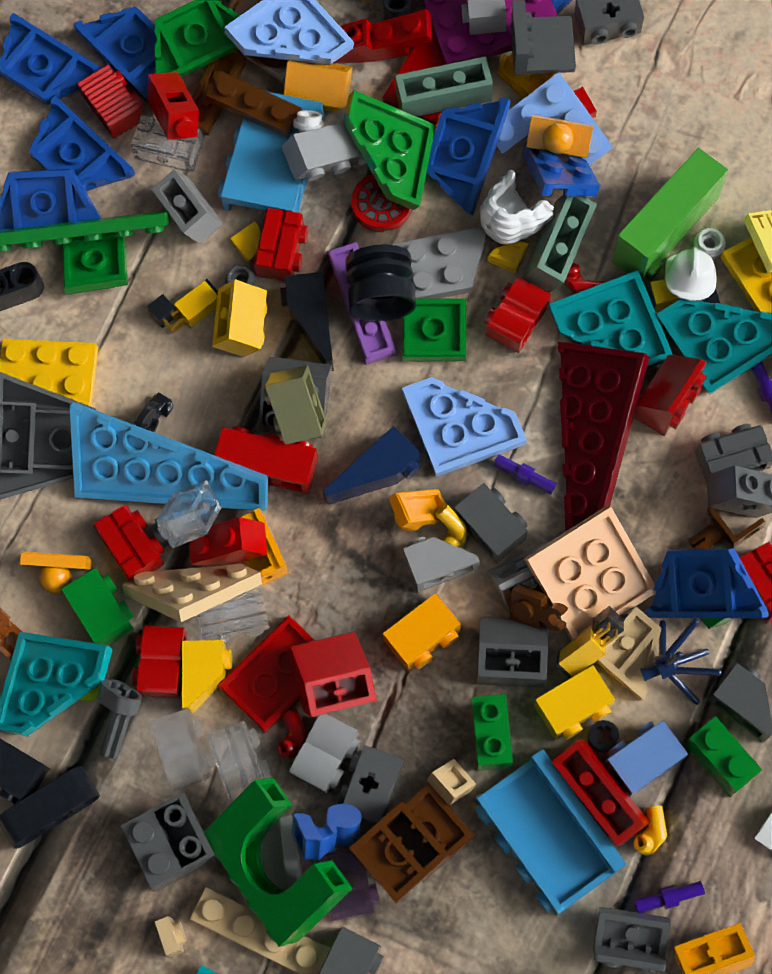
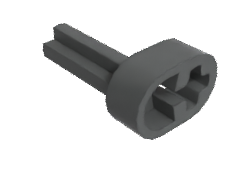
[97,679,143,759]

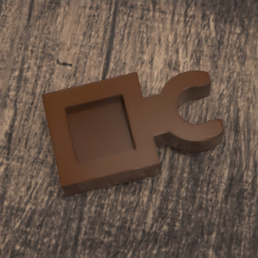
[510,584,568,632]

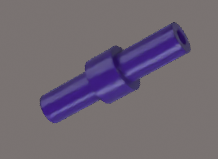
[751,362,772,413]
[493,454,557,495]
[633,881,705,913]

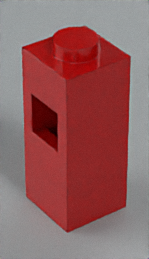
[148,72,199,140]

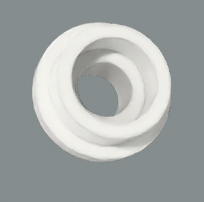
[293,110,324,133]
[694,228,726,259]

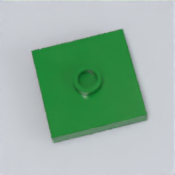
[62,232,128,295]
[402,298,466,361]

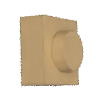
[427,759,476,806]
[155,916,186,957]

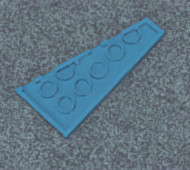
[70,402,268,511]

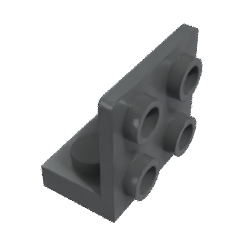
[510,0,576,75]

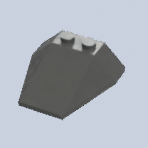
[0,372,96,499]

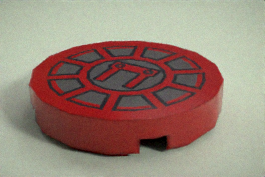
[352,174,412,232]

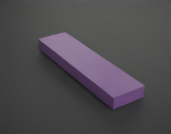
[327,242,396,365]

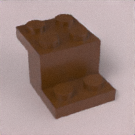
[349,783,475,904]

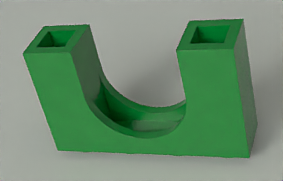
[204,778,352,947]

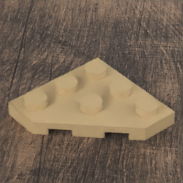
[122,564,262,622]

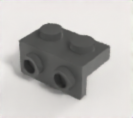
[593,907,671,973]

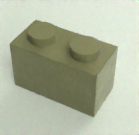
[263,365,327,444]

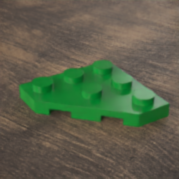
[343,90,436,210]

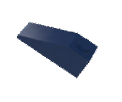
[323,426,421,505]

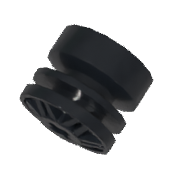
[345,244,416,322]

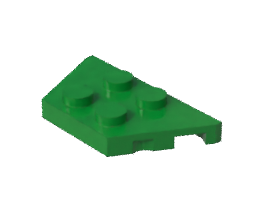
[155,0,240,77]

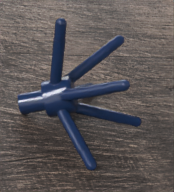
[640,618,722,705]

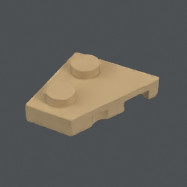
[596,606,661,700]

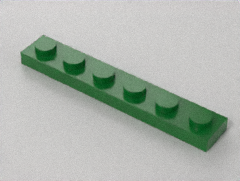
[0,210,171,252]

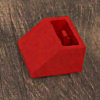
[634,355,707,436]
[289,631,377,717]

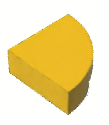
[230,221,261,265]
[488,241,529,274]

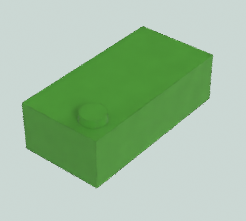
[612,147,728,282]

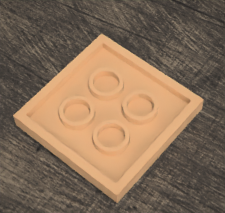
[524,506,656,642]

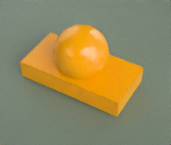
[526,115,594,158]
[388,489,445,532]
[20,551,93,594]

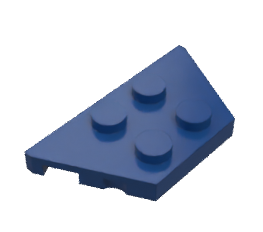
[73,6,156,104]
[0,12,101,105]
[29,95,135,191]
[427,98,511,215]
[522,142,600,197]
[0,169,101,231]
[645,548,769,618]

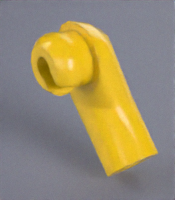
[435,504,467,547]
[633,806,667,855]

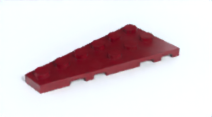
[558,341,650,532]

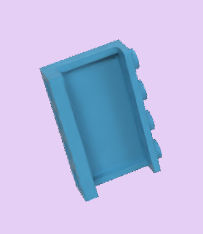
[218,92,325,213]
[474,749,626,916]

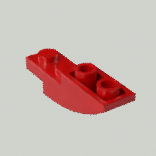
[334,9,432,63]

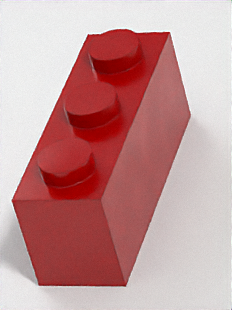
[214,426,319,494]
[552,740,650,846]

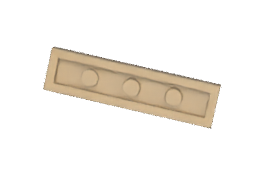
[190,887,331,974]

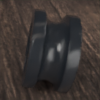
[587,720,619,753]

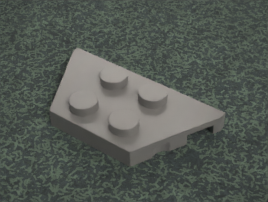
[391,227,487,298]

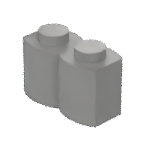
[289,714,361,794]

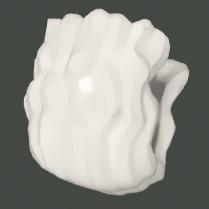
[480,169,554,245]

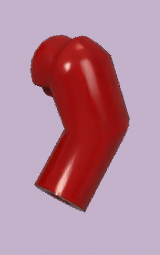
[564,263,604,294]
[277,708,308,760]

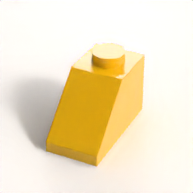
[182,640,232,714]

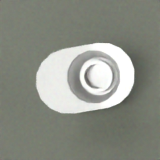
[665,246,716,301]

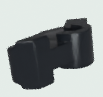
[130,393,173,432]

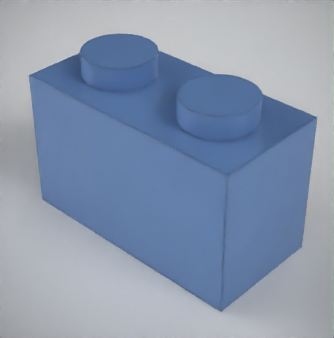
[605,720,688,797]

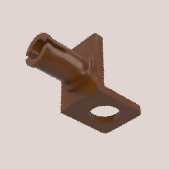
[688,507,766,549]

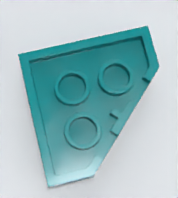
[549,270,673,369]
[657,299,772,395]
[0,632,113,737]

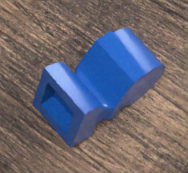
[292,804,362,860]

